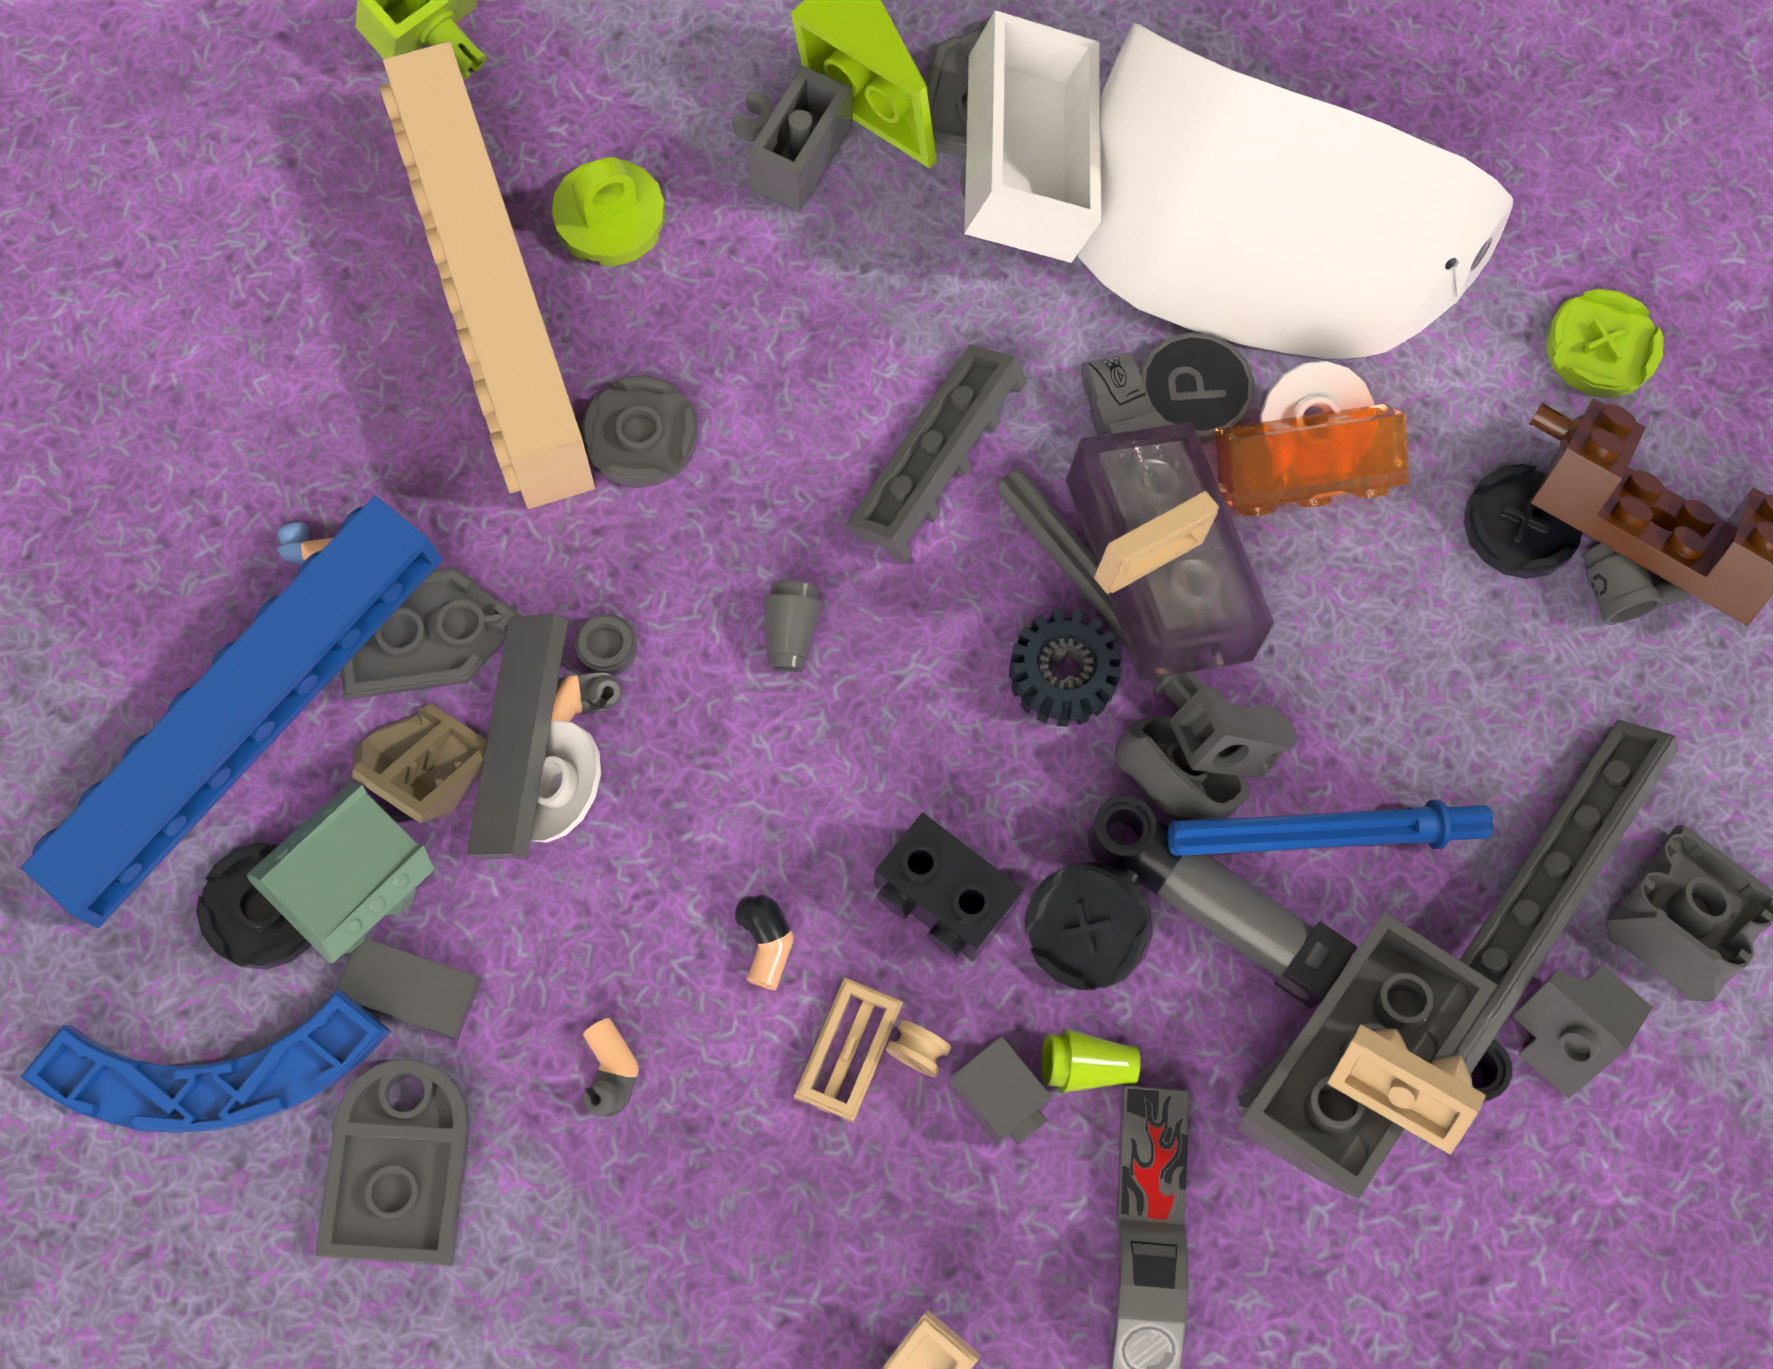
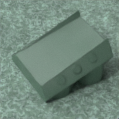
[247,783,435,963]

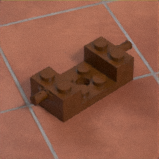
[1529,398,1773,626]

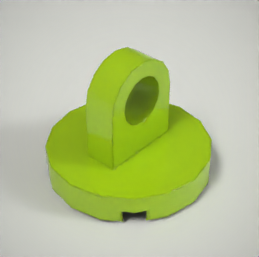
[551,157,666,267]

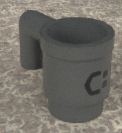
[1583,543,1691,625]

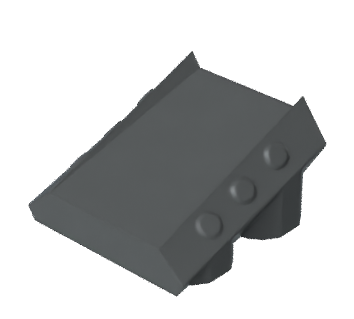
[1607,825,1773,1001]

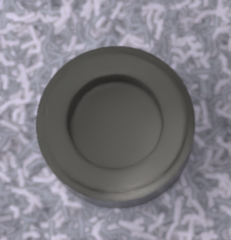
[575,614,637,676]

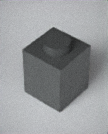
[948,1036,1052,1147]

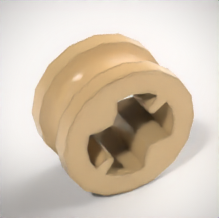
[886,1020,952,1077]

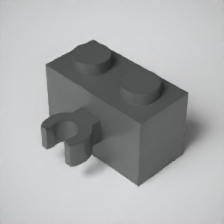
[732,65,852,212]

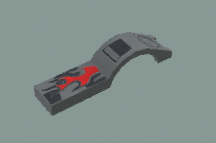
[1110,1086,1189,1369]

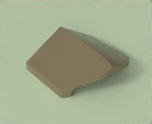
[352,704,487,824]

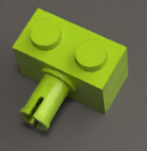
[356,0,487,81]

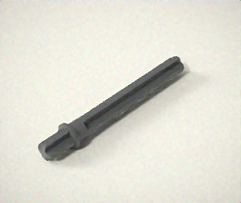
[997,469,1204,710]

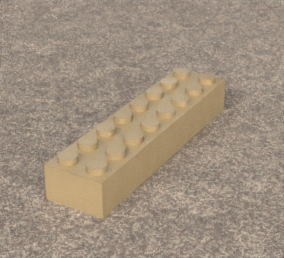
[379,41,595,509]

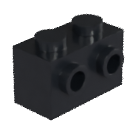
[874,812,1024,962]

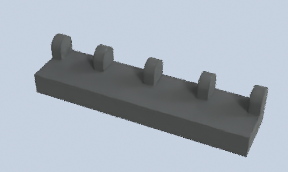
[846,344,1027,564]

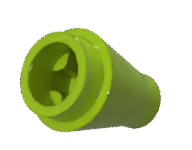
[1041,1028,1140,1093]

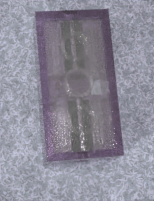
[1066,422,1274,681]

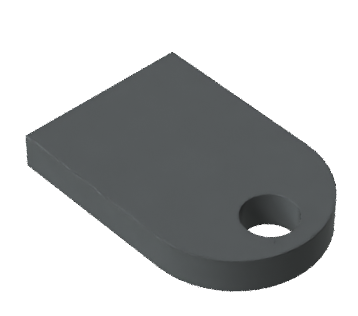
[315,1059,470,1266]

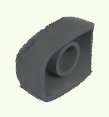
[1115,715,1249,821]

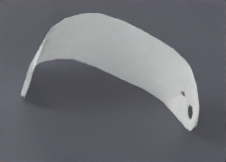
[1077,23,1513,359]

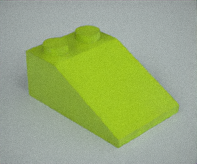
[791,0,937,169]

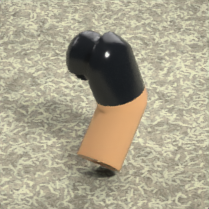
[735,894,794,990]

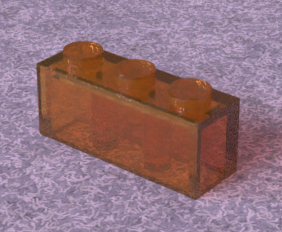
[1214,403,1409,516]

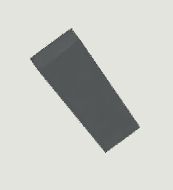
[466,613,568,860]

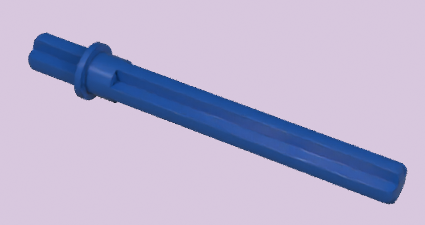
[1167,799,1494,856]

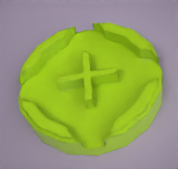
[1546,288,1664,398]

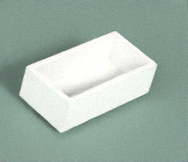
[964,10,1101,263]

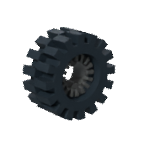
[1009,609,1122,727]

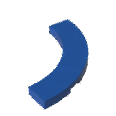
[20,990,391,1133]

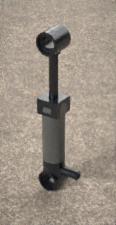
[1088,795,1513,1104]

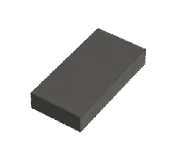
[337,938,482,1041]

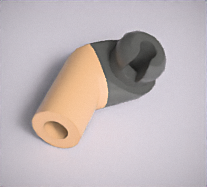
[551,672,622,722]
[583,1018,639,1117]

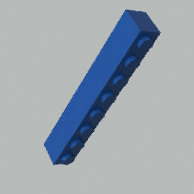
[20,495,443,929]

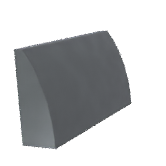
[1237,911,1498,1199]

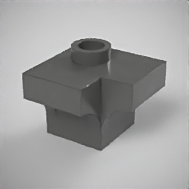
[1512,964,1653,1099]

